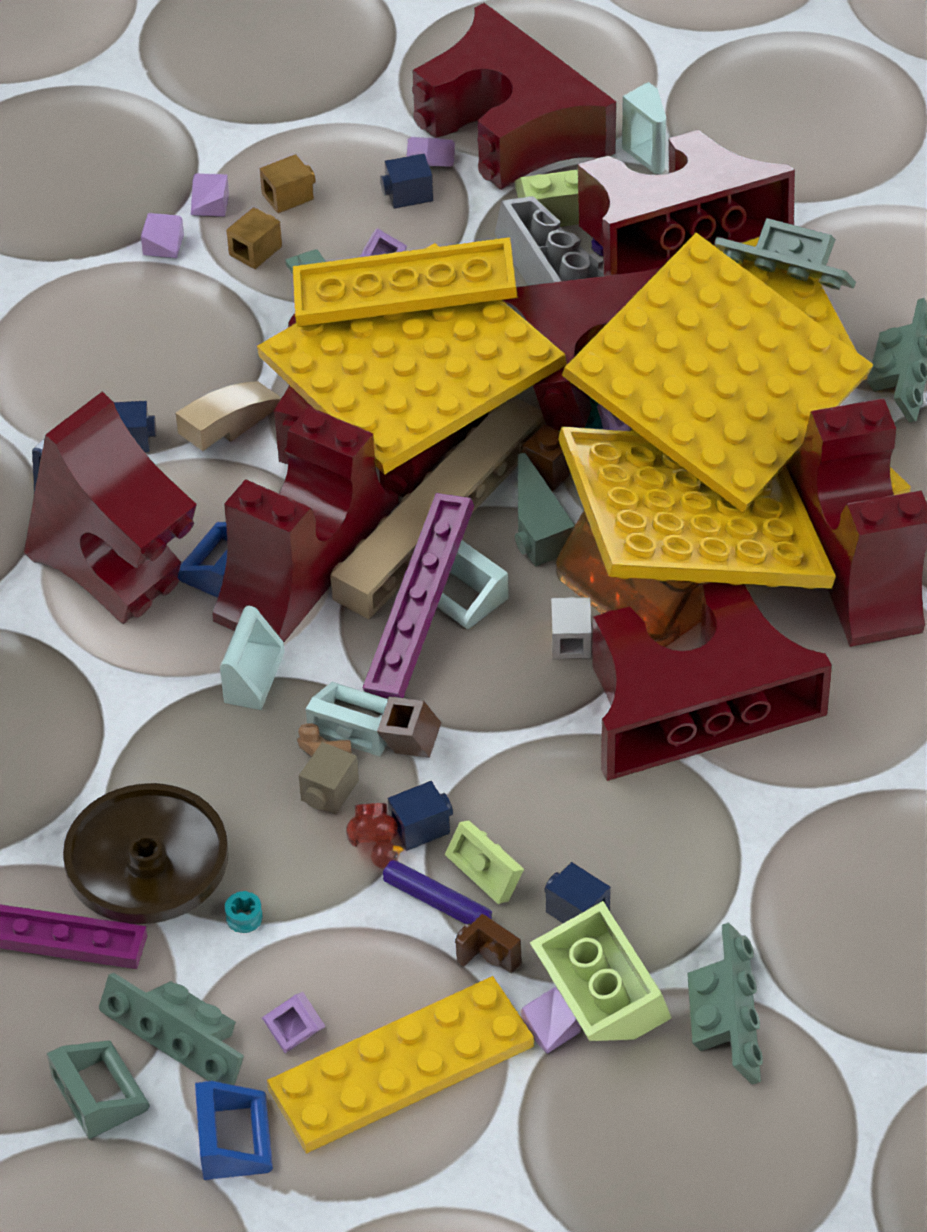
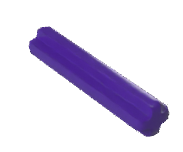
[383,860,492,924]

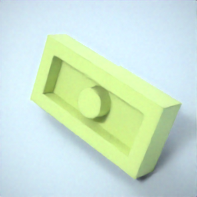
[444,820,524,904]

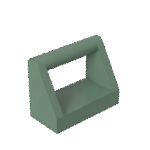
[47,1041,150,1140]

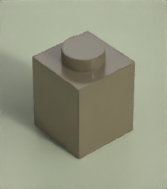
[299,742,359,814]

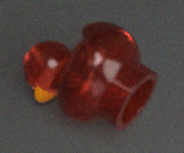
[346,803,404,869]

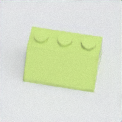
[515,170,579,227]
[530,901,672,1041]

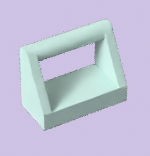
[622,82,666,174]
[437,540,509,629]
[220,606,284,710]
[306,682,388,756]

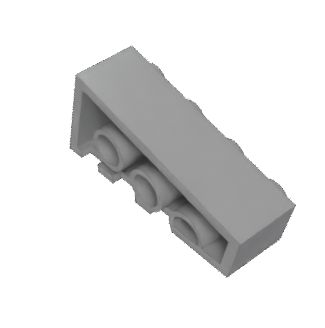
[495,196,604,285]

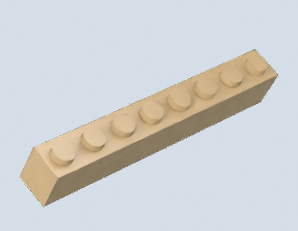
[330,397,545,619]

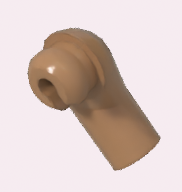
[297,723,352,757]

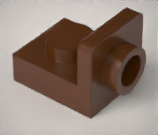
[455,913,522,974]

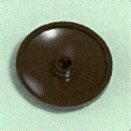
[63,783,229,924]

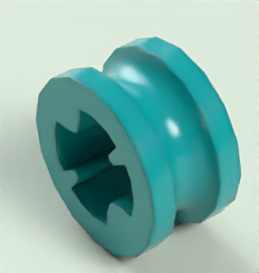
[225,891,263,933]

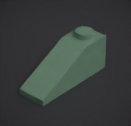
[515,452,576,567]

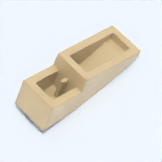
[176,381,281,451]

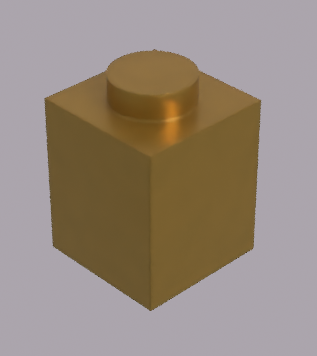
[259,154,316,214]
[226,207,282,269]

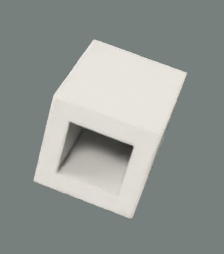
[551,597,591,659]

